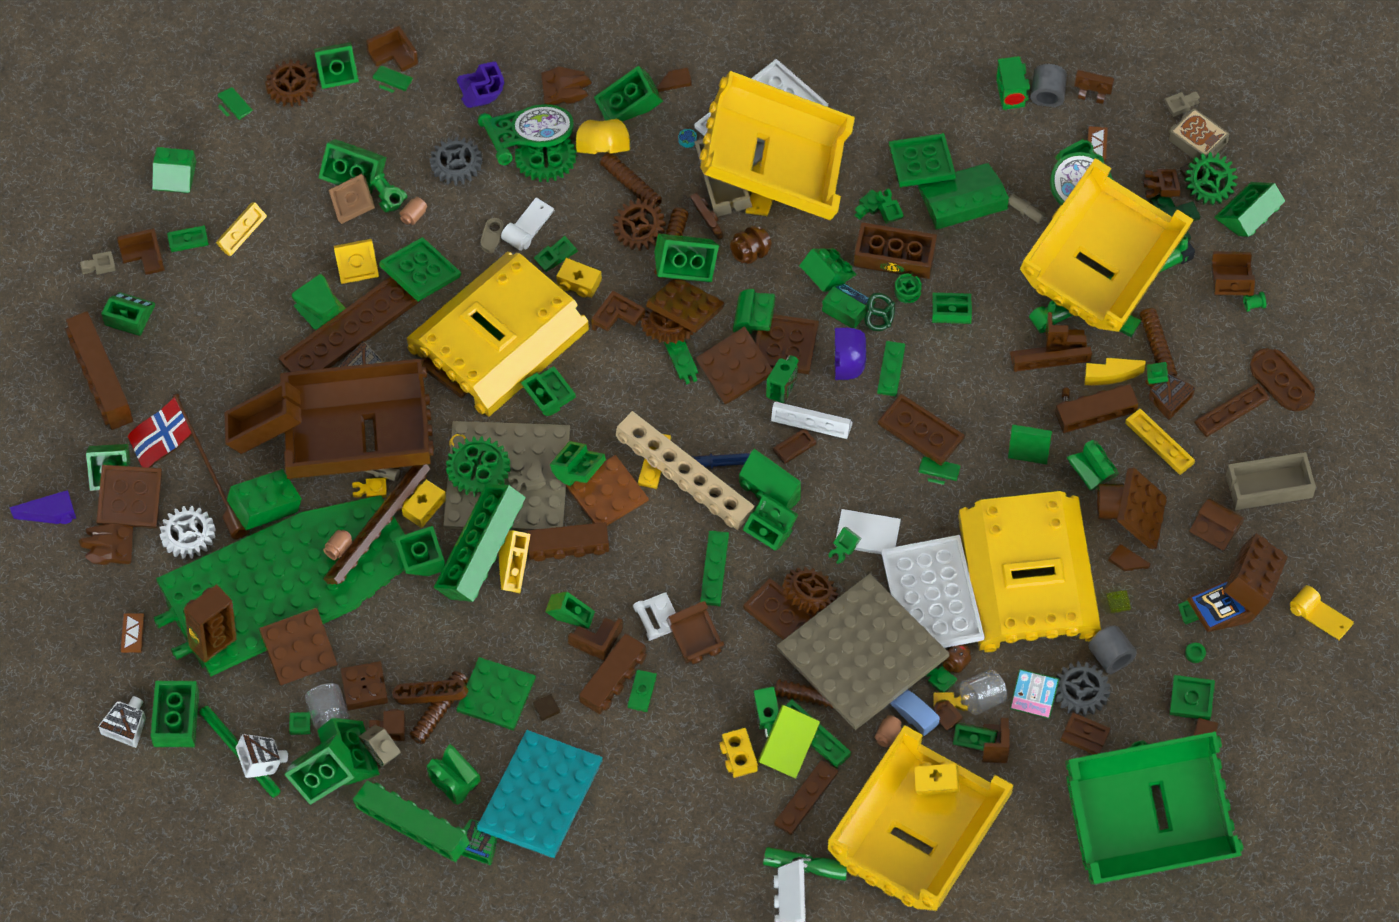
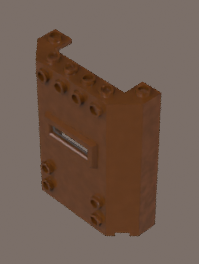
[280,359,434,479]

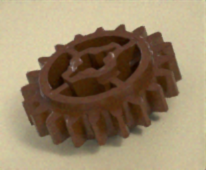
[265,59,318,107]
[613,198,666,251]
[641,309,694,344]
[782,567,838,614]

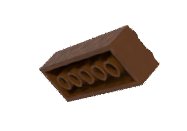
[65,311,134,430]

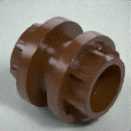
[730,226,771,264]

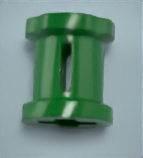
[1243,291,1267,312]

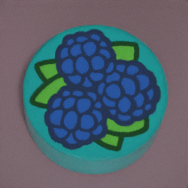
[678,129,697,148]

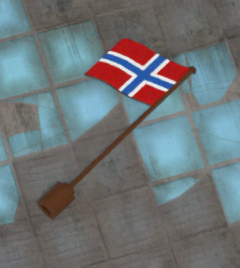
[128,393,250,539]

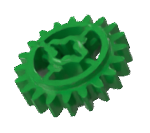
[1184,152,1238,205]

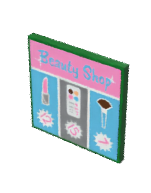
[1010,669,1059,719]

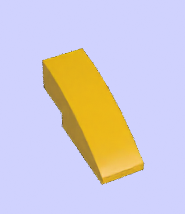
[1084,358,1146,385]

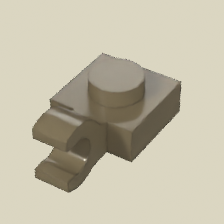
[1165,92,1200,117]
[80,251,116,275]

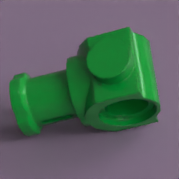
[370,173,408,213]

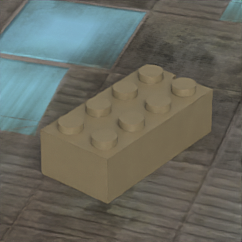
[694,139,752,217]
[1226,452,1316,510]

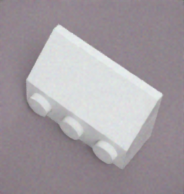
[774,860,805,922]

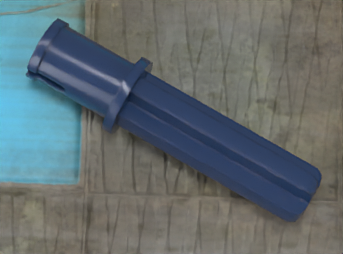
[692,453,750,469]

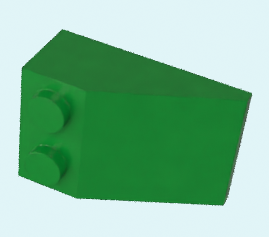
[594,65,663,122]

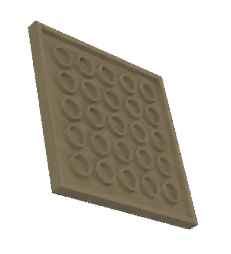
[443,421,570,531]
[777,574,949,730]

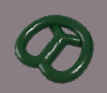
[864,293,895,331]

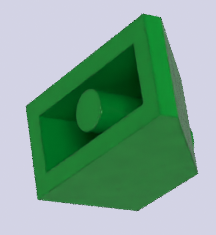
[545,591,595,629]

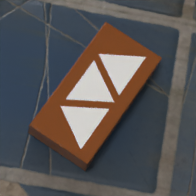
[1088,126,1108,162]
[121,613,145,653]

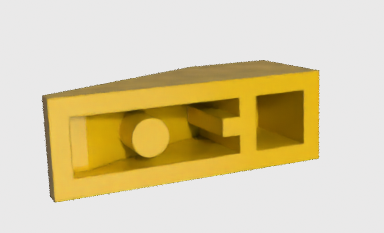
[498,530,531,593]

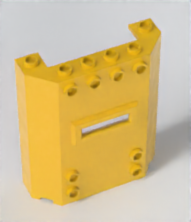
[700,71,855,220]
[1020,158,1193,332]
[407,252,589,417]
[958,491,1101,653]
[828,725,1013,911]

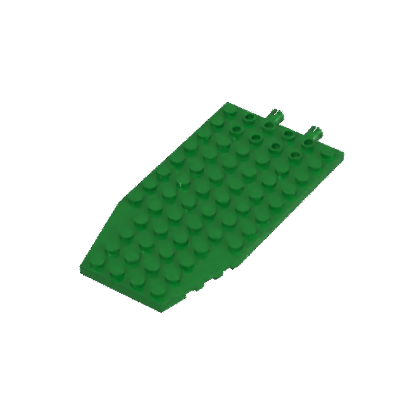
[153,495,405,677]

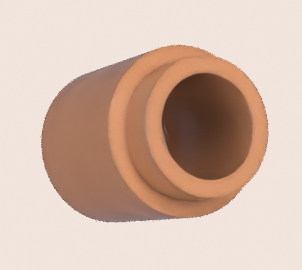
[400,197,427,225]
[324,530,353,560]
[875,715,902,747]

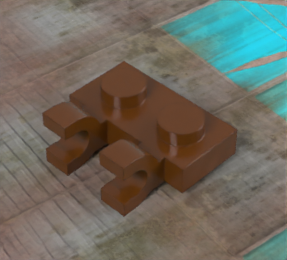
[1075,70,1114,104]
[1143,169,1181,198]

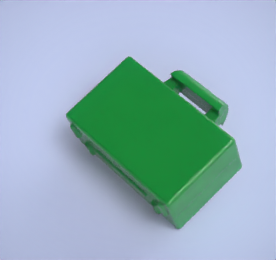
[373,66,413,93]
[218,87,253,120]
[918,457,960,485]

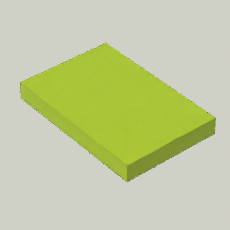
[758,705,820,778]

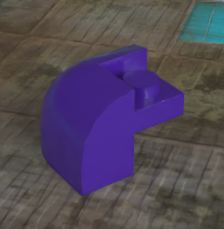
[457,61,504,108]
[835,328,866,380]

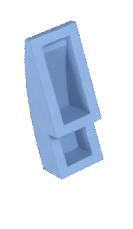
[890,689,940,736]

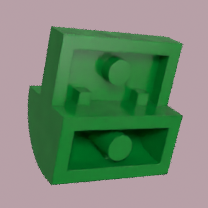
[733,289,776,334]
[932,292,972,324]
[521,366,576,416]
[550,441,606,486]
[743,494,799,551]

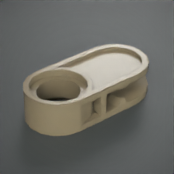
[480,218,504,253]

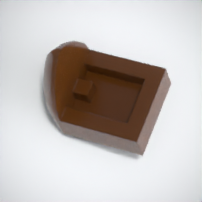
[933,700,963,731]

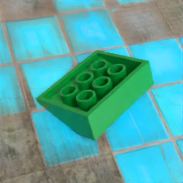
[917,163,1009,230]

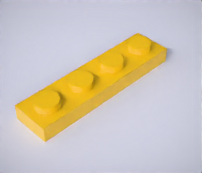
[1125,409,1195,475]

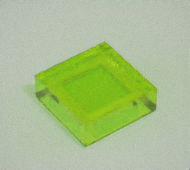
[1106,590,1131,613]

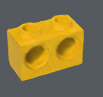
[719,728,757,778]

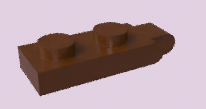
[690,192,723,239]

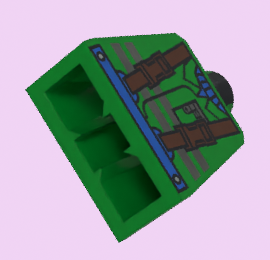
[461,819,498,866]

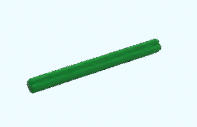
[200,706,281,798]

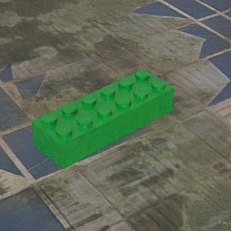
[434,484,526,602]

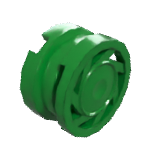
[895,273,922,303]

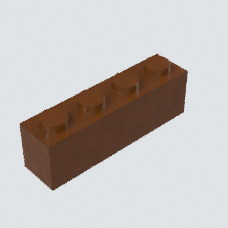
[1055,384,1139,433]
[527,522,609,561]
[579,633,647,715]

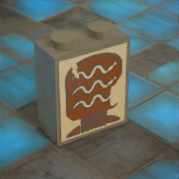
[1169,108,1230,160]

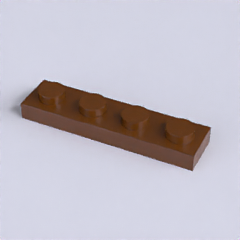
[774,760,838,835]

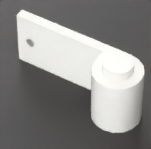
[501,198,555,251]

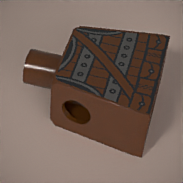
[1145,373,1195,420]

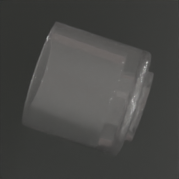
[960,669,1007,715]
[305,683,349,729]

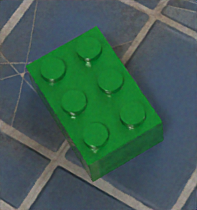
[227,469,302,530]
[151,681,199,747]

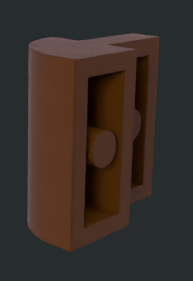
[1189,498,1245,551]

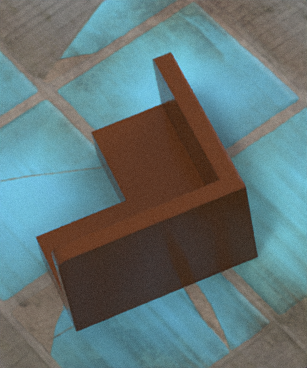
[366,26,418,72]
[117,228,165,275]
[591,291,645,331]
[1045,312,1086,352]
[568,618,623,661]
[982,718,1010,763]

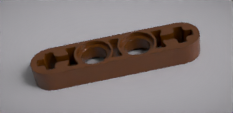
[392,679,468,705]

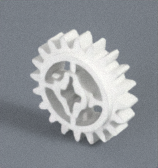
[160,506,216,559]

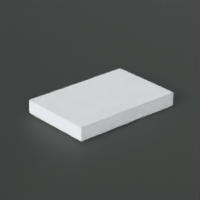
[835,509,901,554]

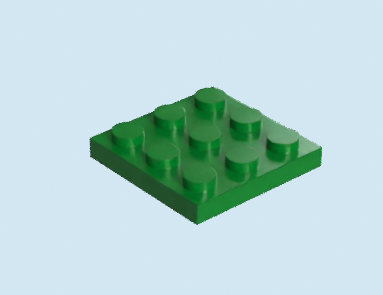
[889,133,956,188]
[379,237,461,302]
[456,657,536,731]

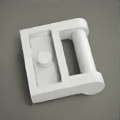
[633,592,676,641]

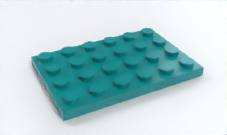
[477,730,603,858]

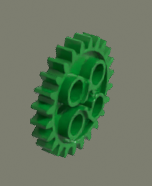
[515,139,576,182]
[446,436,511,497]

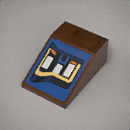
[1187,580,1263,632]

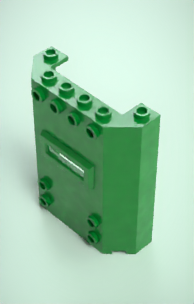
[1066,732,1243,885]

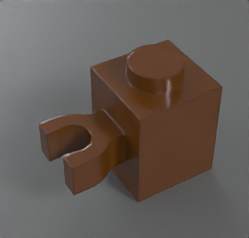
[369,709,406,741]

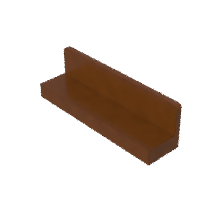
[1010,343,1092,372]

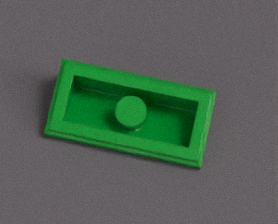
[953,723,998,750]

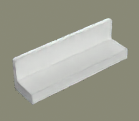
[771,402,852,439]

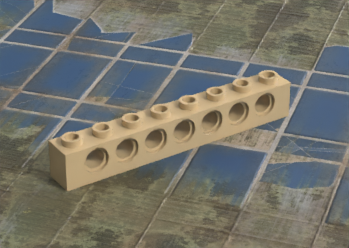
[616,411,755,530]

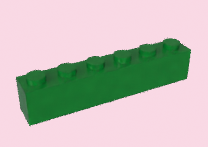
[353,780,470,863]

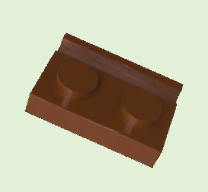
[1061,713,1111,755]

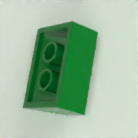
[318,139,387,194]
[1214,182,1285,237]
[654,233,719,282]
[739,449,801,509]
[317,718,380,785]
[284,734,356,805]

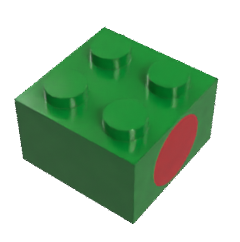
[996,56,1029,110]

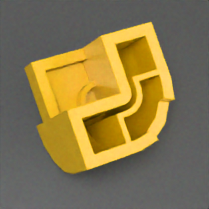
[576,119,630,154]

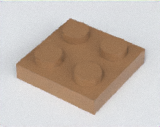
[329,174,375,224]

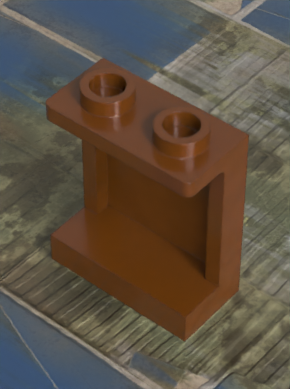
[1211,251,1255,295]
[666,601,725,665]

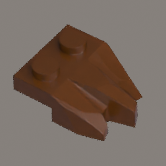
[541,67,592,105]
[79,523,133,565]

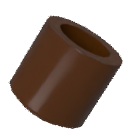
[1097,484,1124,519]

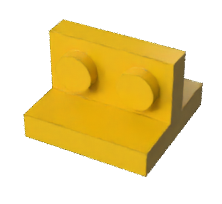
[334,239,379,284]

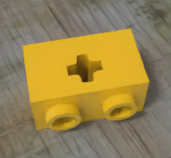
[556,258,602,298]
[402,479,446,528]
[914,761,960,795]

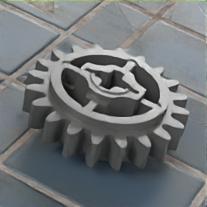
[430,137,482,186]
[1056,662,1110,717]

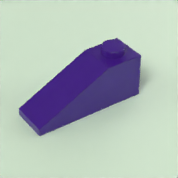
[10,490,76,524]

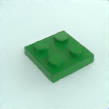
[1169,675,1215,721]

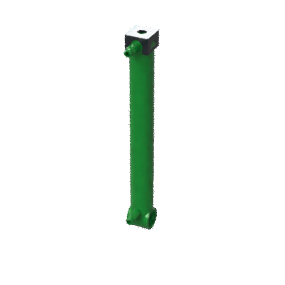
[1029,236,1195,333]

